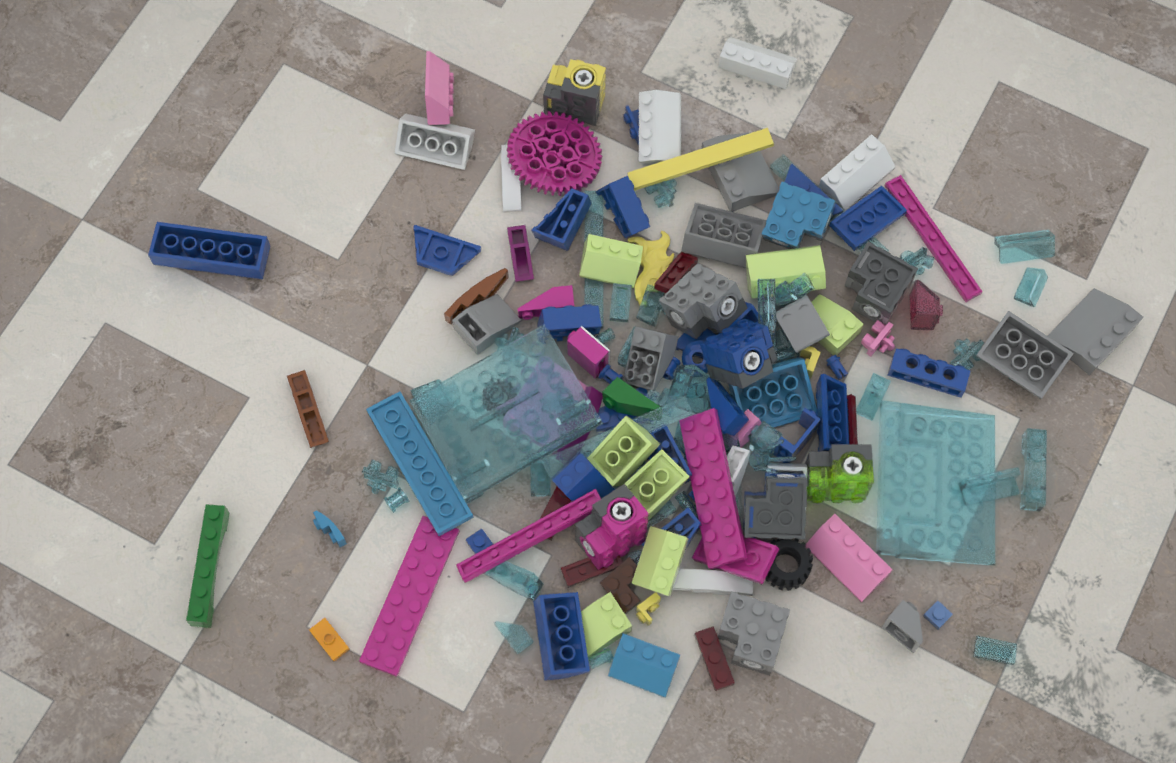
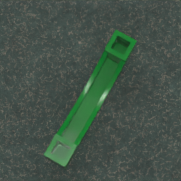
[186,504,230,628]

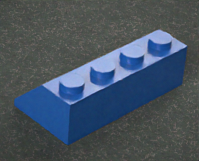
[816,374,849,451]
[533,592,590,680]

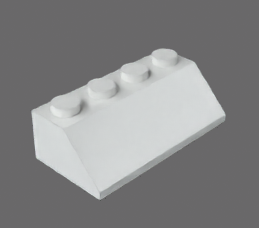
[718,37,797,89]
[639,90,681,167]
[395,114,475,170]
[818,134,895,212]

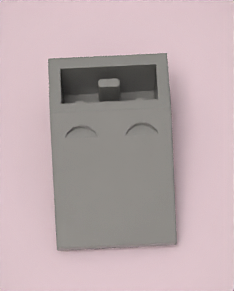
[772,285,830,353]
[452,294,521,355]
[623,327,679,391]

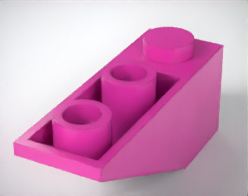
[518,285,574,320]

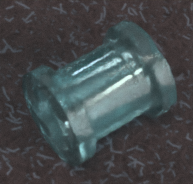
[383,487,410,513]

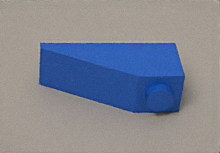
[706,377,749,436]

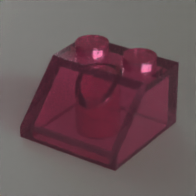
[909,280,943,330]

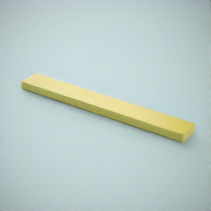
[627,128,774,191]

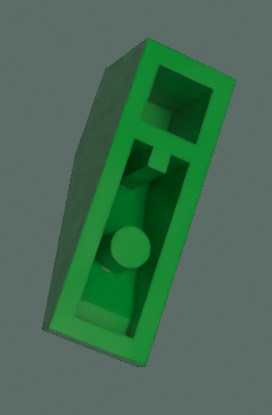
[602,377,662,421]

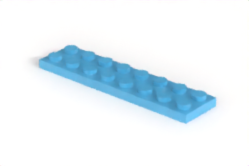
[366,392,474,536]

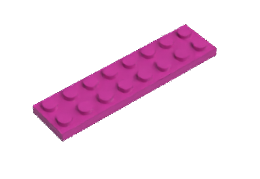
[679,408,747,569]
[359,516,460,677]

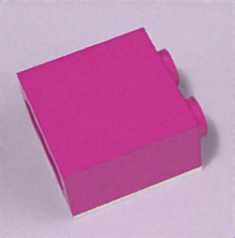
[567,326,610,379]

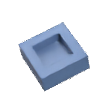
[923,601,953,629]

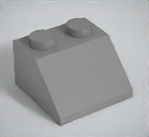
[882,600,923,653]

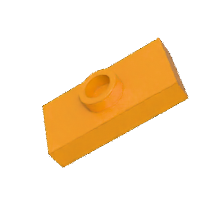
[309,617,350,662]

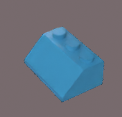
[608,634,680,697]

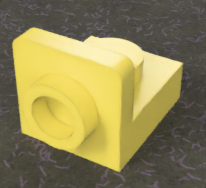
[800,346,821,379]
[636,592,661,626]

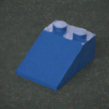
[551,452,615,501]

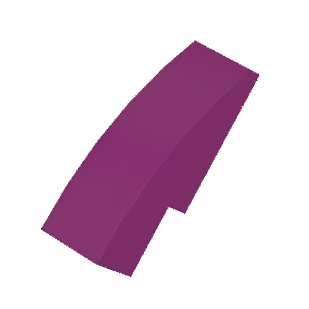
[507,225,534,282]

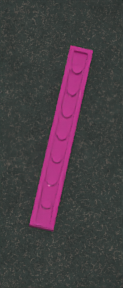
[885,175,983,302]
[456,489,601,583]

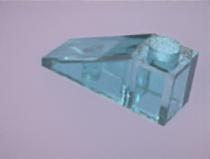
[483,561,544,601]

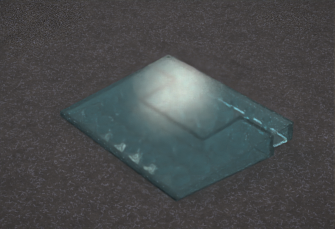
[410,324,603,502]
[876,400,995,565]

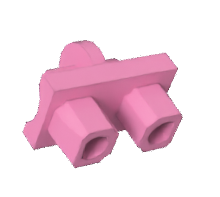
[861,320,895,356]

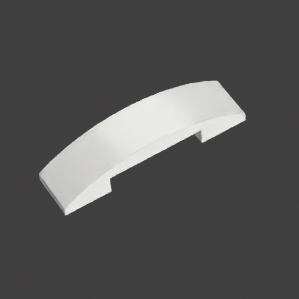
[501,145,521,212]

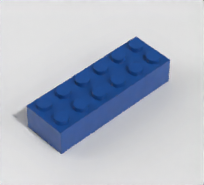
[148,222,270,279]

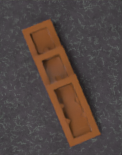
[444,268,509,325]
[287,370,329,448]

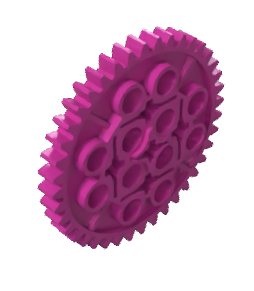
[507,111,602,196]

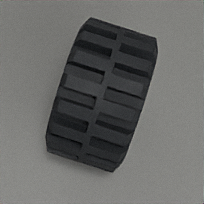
[765,538,813,591]

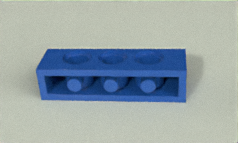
[887,348,970,398]

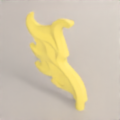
[627,230,674,308]

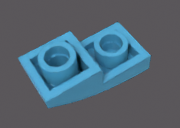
[313,510,347,547]

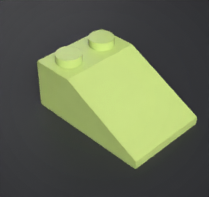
[811,294,864,355]
[624,449,690,521]
[581,592,632,658]

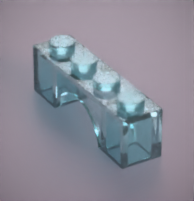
[1020,428,1047,511]

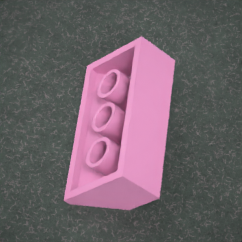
[425,51,454,125]
[805,514,893,602]

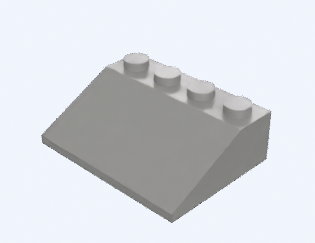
[701,133,779,212]
[681,203,767,268]
[1048,288,1143,376]
[976,311,1074,399]

